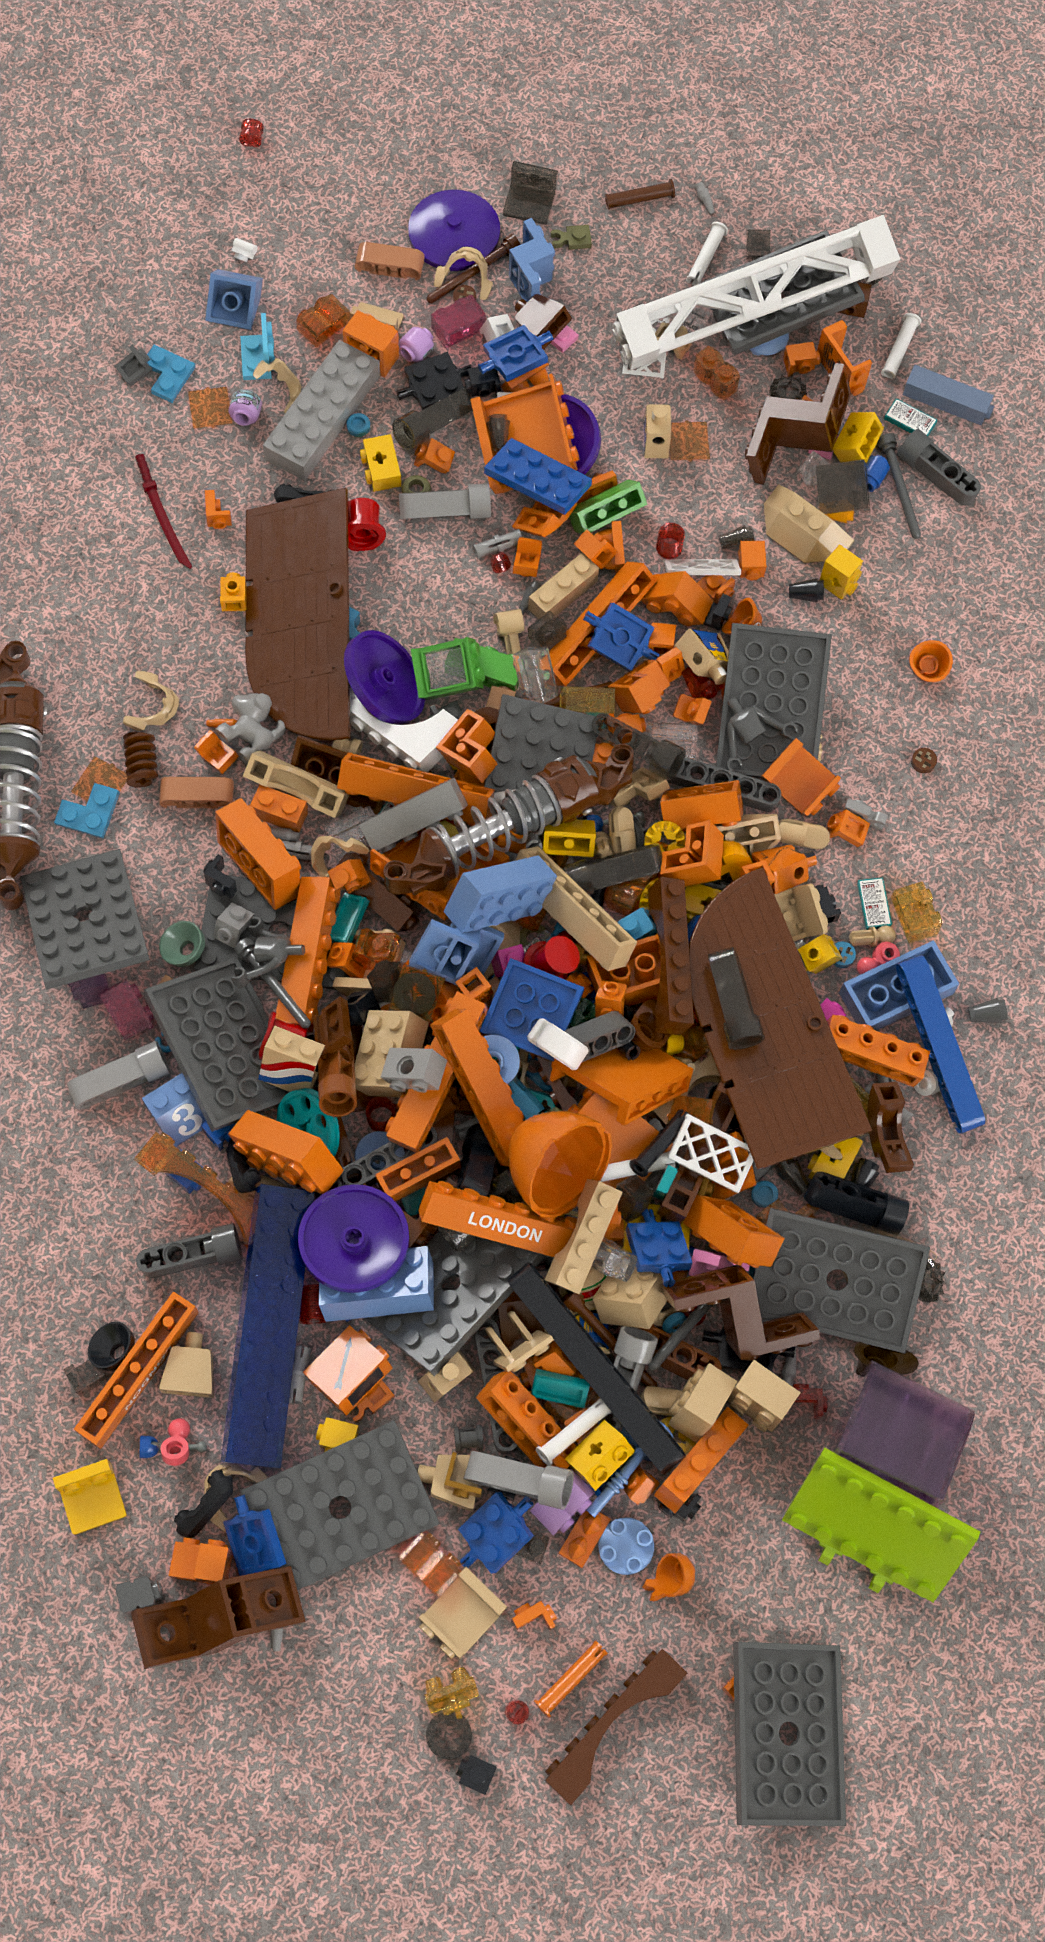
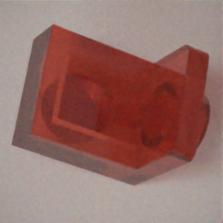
[793,1383,828,1419]

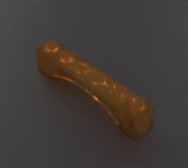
[133,1132,284,1259]

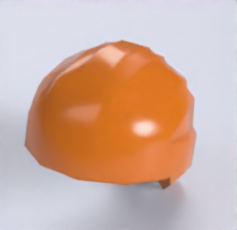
[642,1553,696,1602]

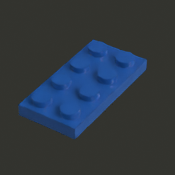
[484,438,592,515]

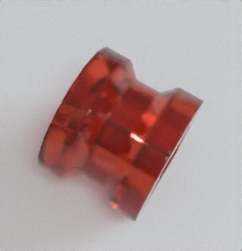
[239,118,264,147]

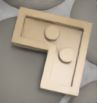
[610,767,670,807]

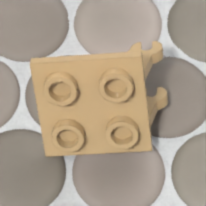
[485,1311,554,1372]

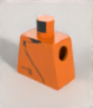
[752,845,817,894]

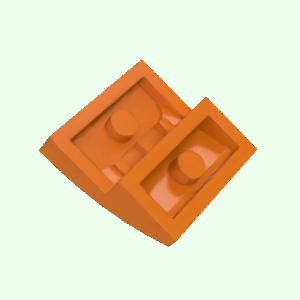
[512,501,578,537]
[707,1131,756,1199]

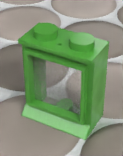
[410,637,485,700]

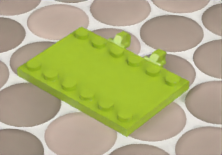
[782,1447,980,1603]

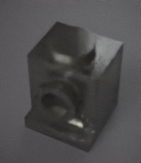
[527,611,567,656]

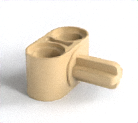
[493,609,524,657]

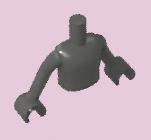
[726,697,798,771]
[231,916,305,988]

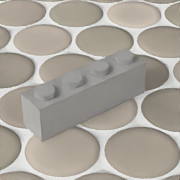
[359,778,468,853]

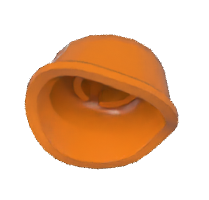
[722,598,762,635]
[909,640,953,683]

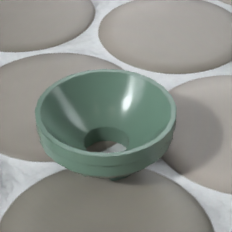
[159,921,205,967]

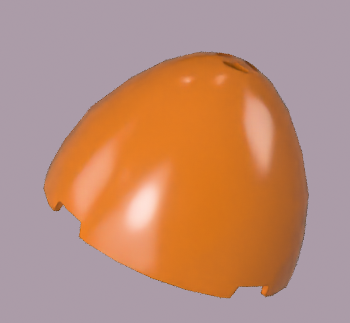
[509,1111,612,1218]

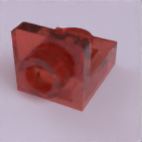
[681,667,724,700]

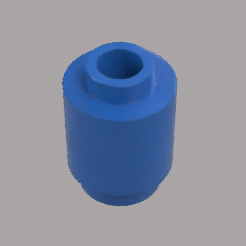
[857,455,890,492]

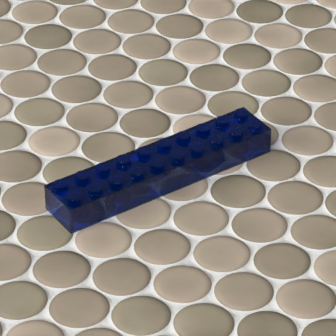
[220,1184,315,1469]

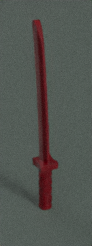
[135,454,192,569]

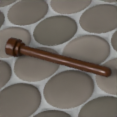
[427,234,521,304]
[561,1291,658,1387]

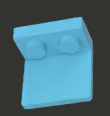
[240,313,275,380]

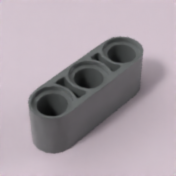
[564,1011,636,1063]

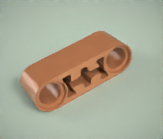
[355,242,425,280]
[159,777,234,808]

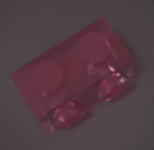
[431,294,486,349]

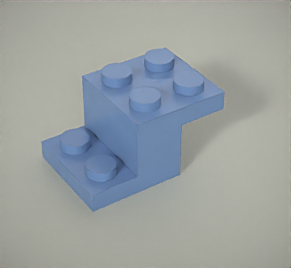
[509,218,555,302]
[409,919,504,985]

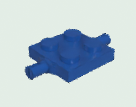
[478,324,553,382]
[583,602,660,671]
[625,1209,692,1287]
[458,1492,534,1574]
[223,1494,286,1576]

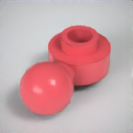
[857,942,900,975]
[160,1418,190,1466]

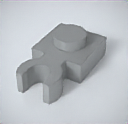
[844,798,888,830]

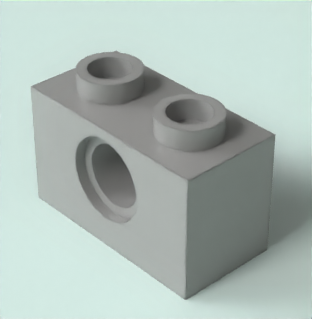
[380,1048,447,1093]

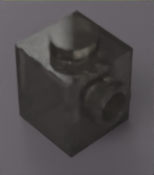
[367,960,412,1003]

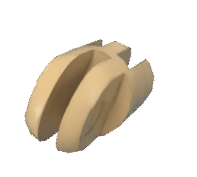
[608,806,637,862]
[779,819,830,849]
[640,1386,684,1417]

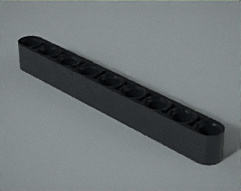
[507,1262,686,1475]

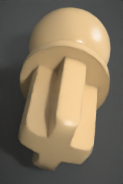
[594,831,613,859]
[849,926,896,947]

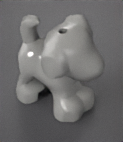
[215,693,286,766]

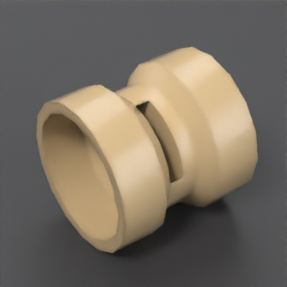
[332,738,363,754]

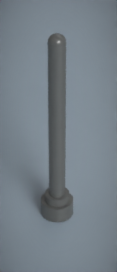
[877,433,921,539]
[234,938,311,1029]
[648,1303,713,1371]

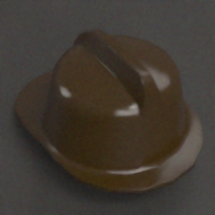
[854,1342,919,1383]

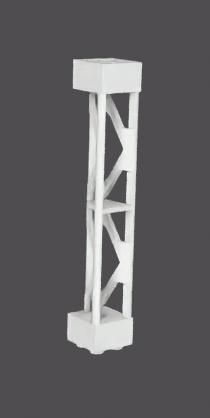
[612,215,900,370]

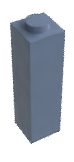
[903,365,995,426]

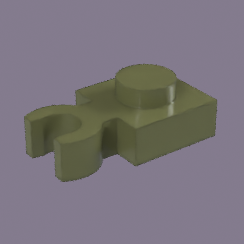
[550,224,592,250]

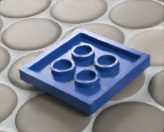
[480,958,585,1061]

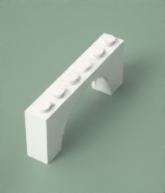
[350,686,458,772]

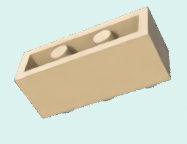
[528,552,599,625]

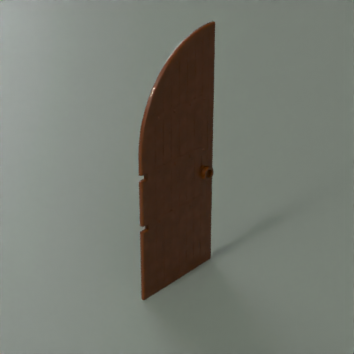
[245,487,351,740]
[689,867,872,1170]

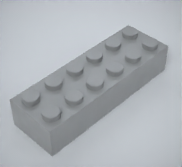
[263,340,380,481]

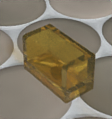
[560,686,615,715]

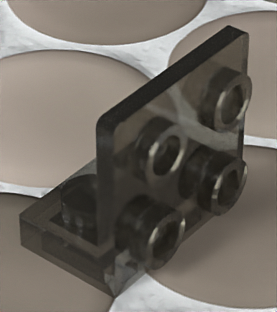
[503,161,558,225]
[816,459,871,514]

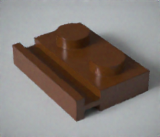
[313,996,352,1060]

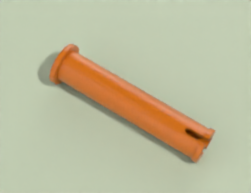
[533,1641,608,1718]

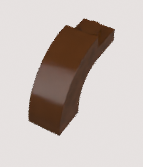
[868,1081,914,1173]

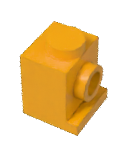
[220,572,247,611]

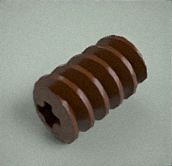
[123,732,158,788]

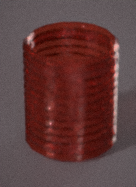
[656,522,685,559]
[366,1097,396,1132]
[297,1284,326,1325]

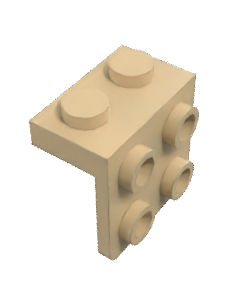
[774,884,828,941]

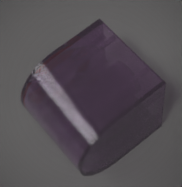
[827,1360,975,1508]

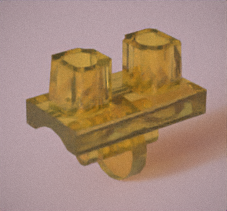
[424,1667,479,1720]

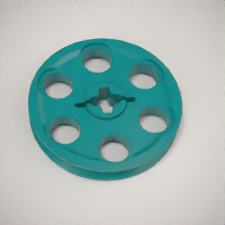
[276,1088,340,1156]

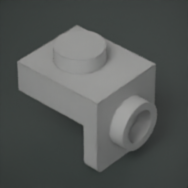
[213,902,254,948]

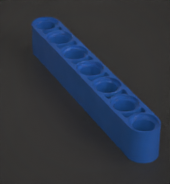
[896,955,986,1134]

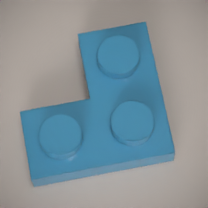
[147,344,196,403]
[54,783,120,839]

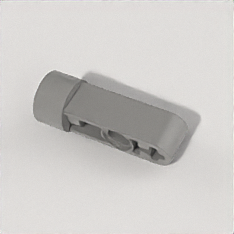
[399,483,491,519]
[67,1041,171,1110]
[598,1326,658,1431]
[464,1451,574,1510]

